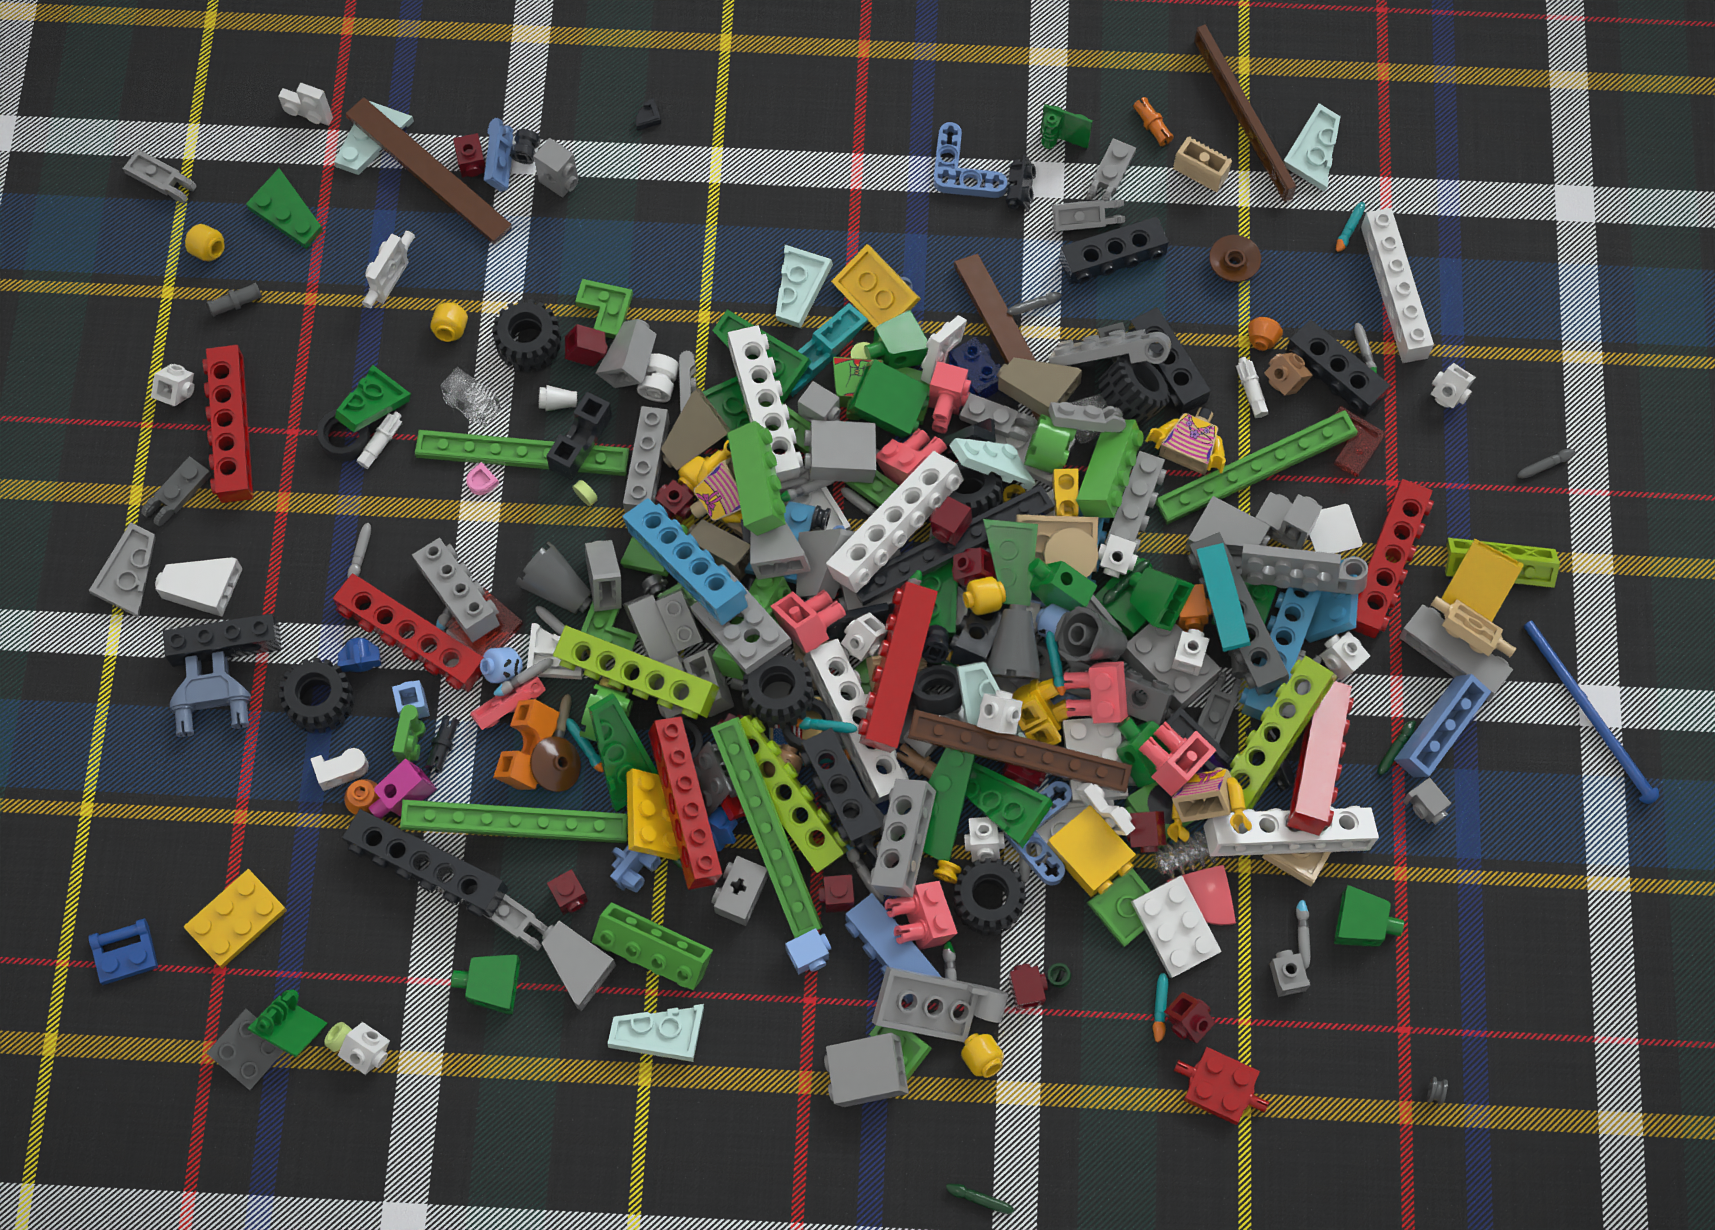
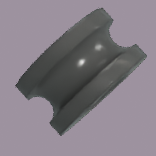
[1427,1076,1448,1105]

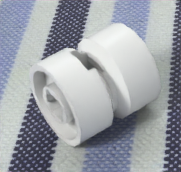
[637,354,679,402]

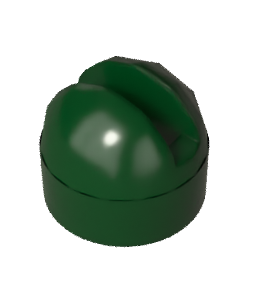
[1047,963,1071,988]

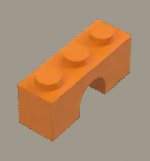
[493,699,560,790]

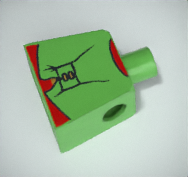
[833,357,883,420]

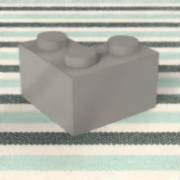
[1255,492,1322,550]

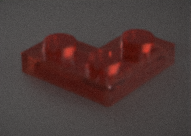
[1335,406,1386,477]

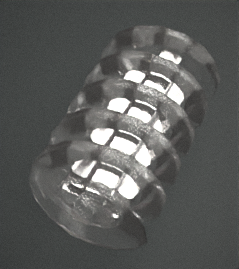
[1152,830,1216,879]

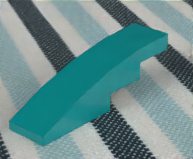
[790,303,868,397]
[1196,543,1251,652]

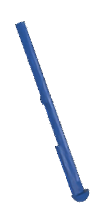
[1523,621,1659,804]

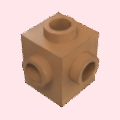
[1264,353,1313,396]

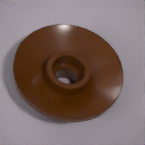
[1209,235,1261,282]
[530,736,581,792]

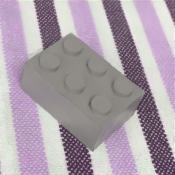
[1121,623,1221,711]

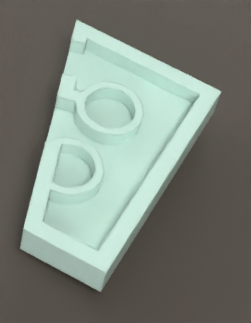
[334,101,414,175]
[1283,104,1340,191]
[776,245,833,328]
[949,438,1036,490]
[956,662,1026,738]
[608,1004,704,1062]

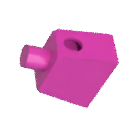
[368,759,437,819]

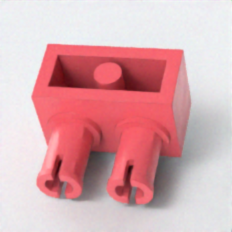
[929,361,971,433]
[876,428,947,485]
[770,589,846,653]
[1064,662,1128,723]
[1138,721,1216,797]
[885,881,957,950]

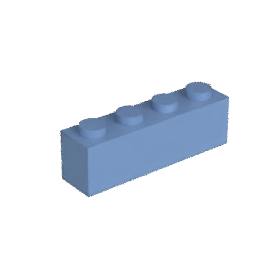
[1394,674,1491,778]
[845,893,941,1004]

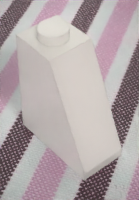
[155,557,242,617]

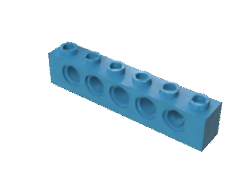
[622,498,748,625]
[1239,587,1322,720]

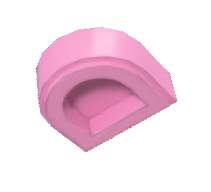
[466,462,499,495]

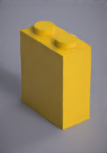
[1441,539,1524,622]
[1047,805,1136,897]

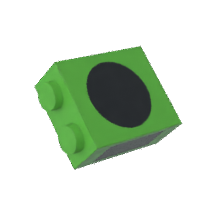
[1124,782,1205,849]

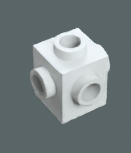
[1431,363,1476,408]
[151,364,194,406]
[1098,534,1138,578]
[841,612,889,661]
[1319,631,1370,680]
[977,690,1023,734]
[964,817,1005,862]
[338,1022,390,1075]

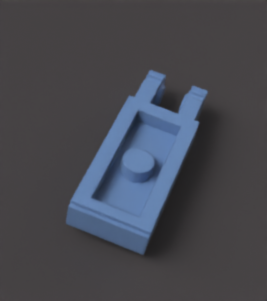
[484,118,514,192]

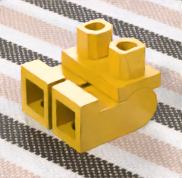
[1012,678,1070,745]

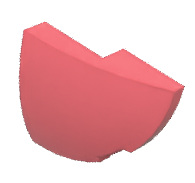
[1167,865,1236,925]

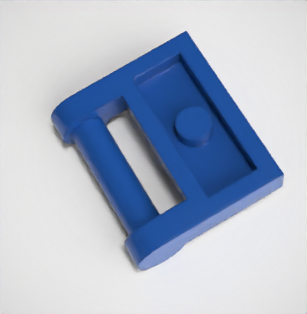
[88,918,158,985]

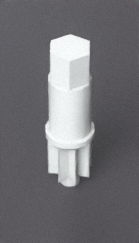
[1236,357,1268,418]
[356,412,402,469]

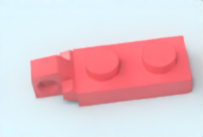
[470,676,546,730]

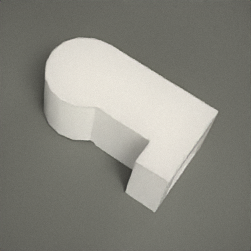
[311,748,369,791]

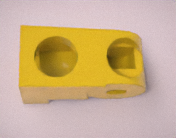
[1052,469,1079,517]

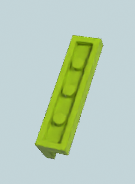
[1445,538,1560,588]

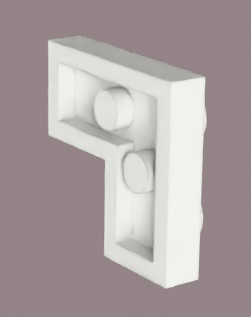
[278,83,333,126]
[921,315,967,384]
[1075,783,1135,835]

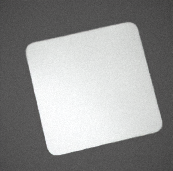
[1310,504,1362,554]

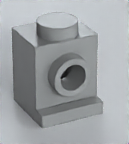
[1403,777,1451,825]
[1270,950,1310,997]

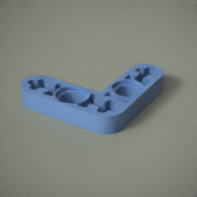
[933,122,1007,198]
[1004,781,1072,885]

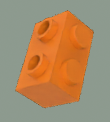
[1175,584,1211,632]

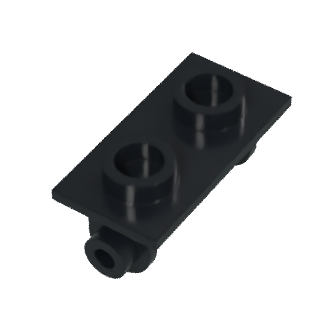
[1006,154,1036,212]

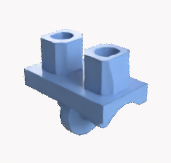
[610,845,661,892]

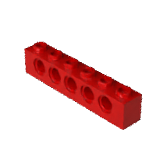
[203,345,253,503]
[1351,479,1434,639]
[333,573,484,692]
[648,716,722,890]

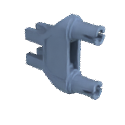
[170,651,251,737]

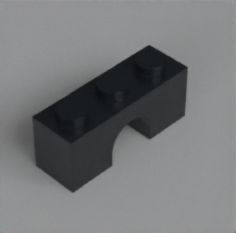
[546,392,612,480]

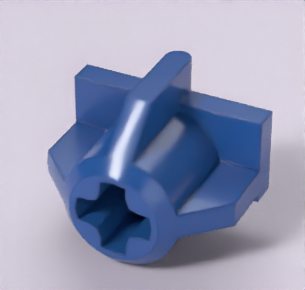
[337,638,382,672]
[708,807,738,851]

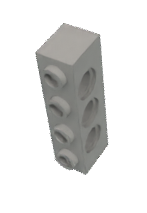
[623,406,670,514]
[871,779,936,898]

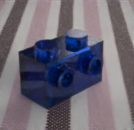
[949,337,1001,399]

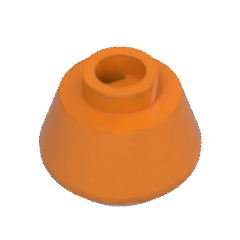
[1248,317,1283,351]
[344,779,380,815]

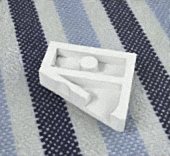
[527,623,585,680]

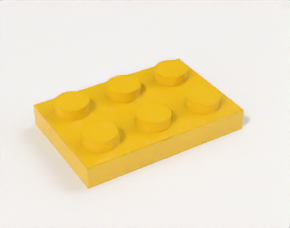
[831,244,921,328]
[627,768,680,860]
[183,869,287,969]

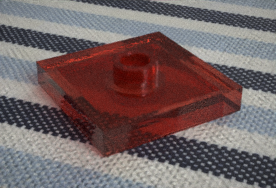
[445,587,523,657]

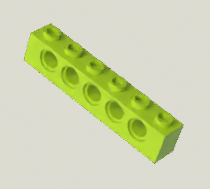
[552,625,720,720]
[1230,655,1337,810]
[740,715,849,873]

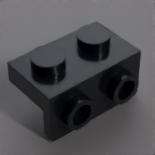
[941,418,996,460]

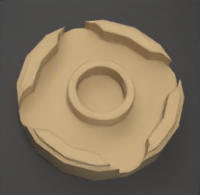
[1043,528,1099,577]

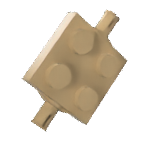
[1431,596,1516,658]

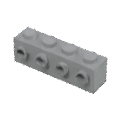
[1105,451,1167,562]
[412,537,500,643]
[1399,604,1513,702]

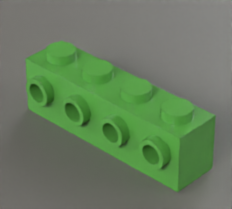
[1076,419,1144,518]
[727,421,786,536]
[712,576,791,680]
[592,902,713,990]

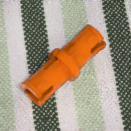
[1133,97,1174,146]

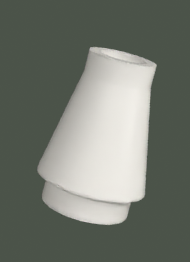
[539,385,577,411]

